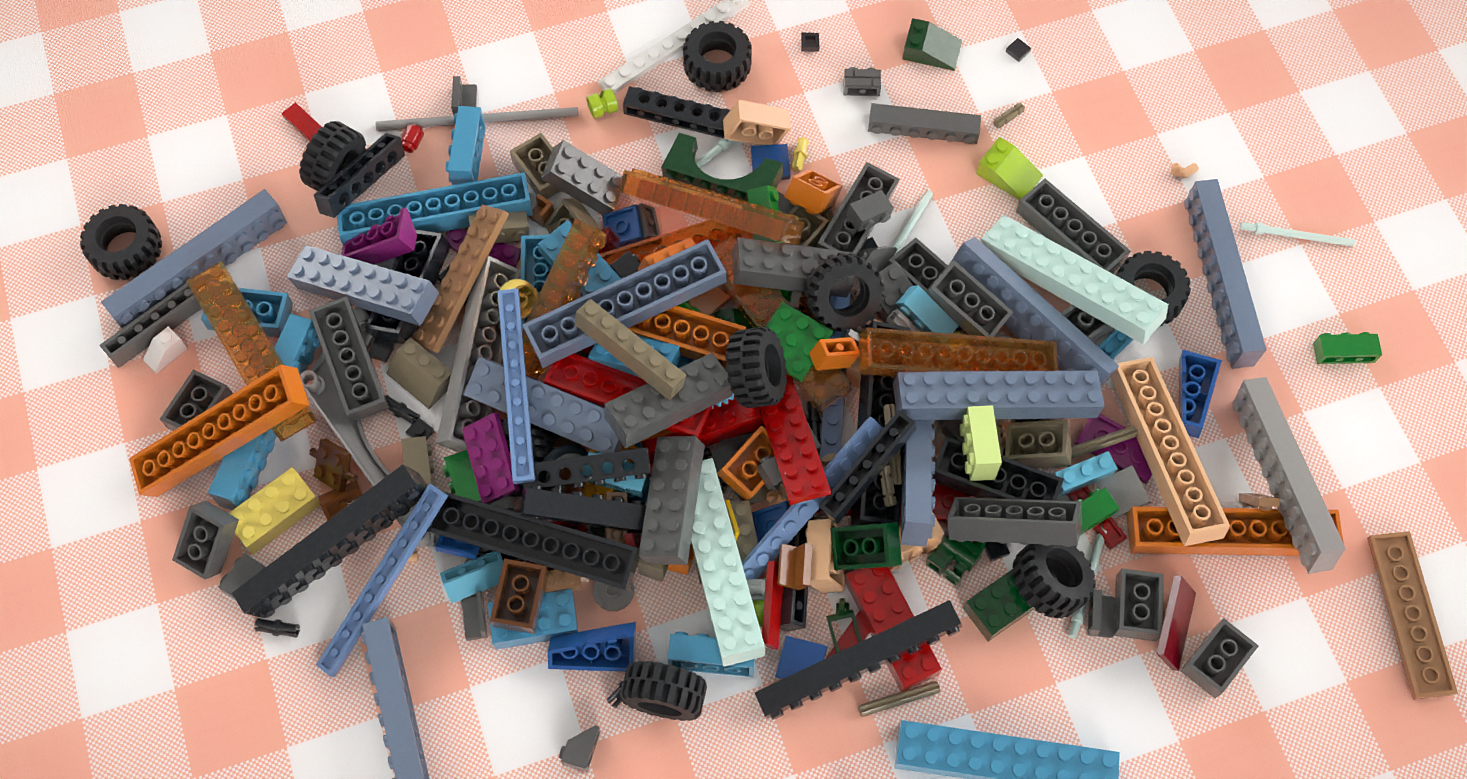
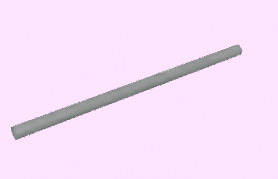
[375,107,579,130]

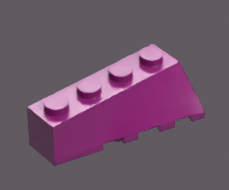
[341,207,417,265]

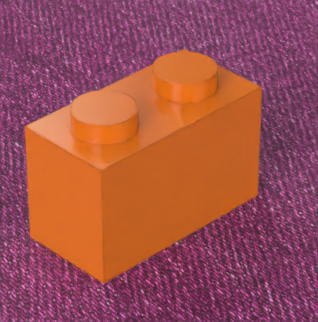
[809,337,861,370]

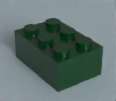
[830,522,902,570]
[963,570,1035,642]

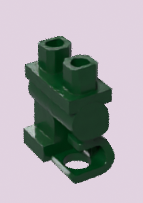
[926,535,986,588]

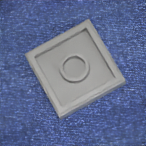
[1095,465,1151,520]

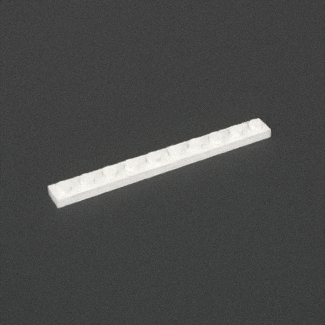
[598,0,750,94]

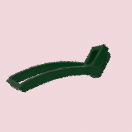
[826,598,862,654]

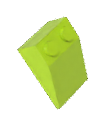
[976,137,1043,200]

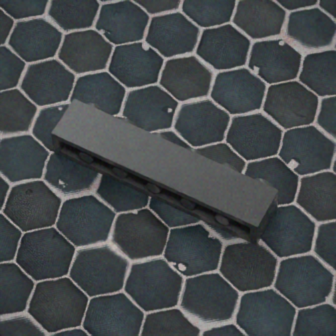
[868,103,981,144]
[99,274,210,368]

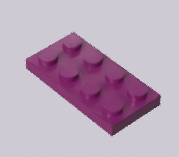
[462,413,520,504]
[1074,414,1152,484]

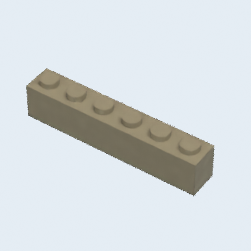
[575,299,686,400]

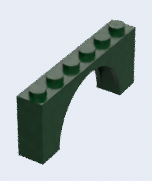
[661,133,784,204]

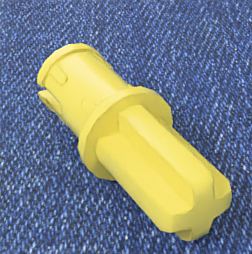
[791,137,809,172]

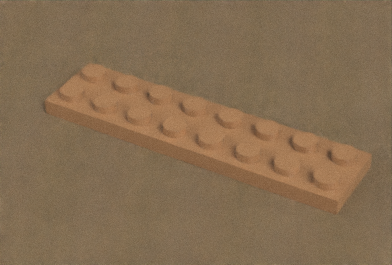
[413,205,509,354]
[1367,531,1458,700]

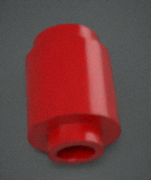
[401,124,424,153]

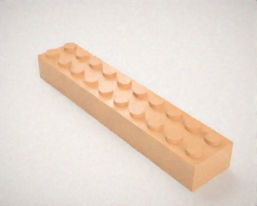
[1110,357,1230,546]

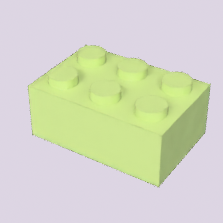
[960,405,1002,481]

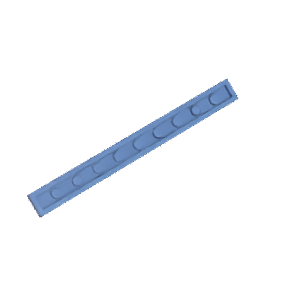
[498,288,535,484]
[820,293,850,459]
[742,417,883,580]
[316,483,448,677]

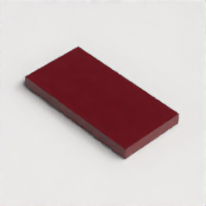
[1156,575,1196,671]

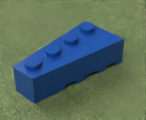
[1179,349,1222,439]
[548,622,636,672]

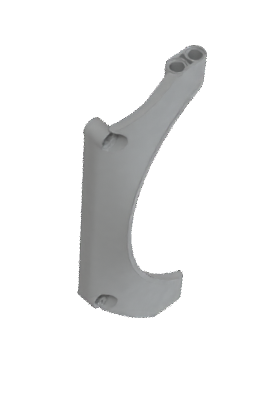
[300,307,517,553]

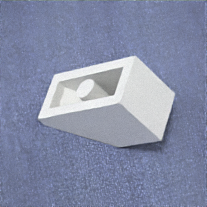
[143,326,188,374]

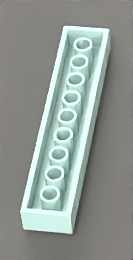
[981,215,1168,344]
[691,458,766,667]

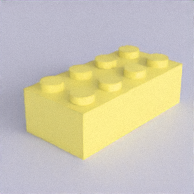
[229,467,320,555]

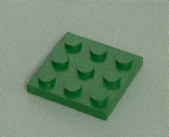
[766,302,834,383]

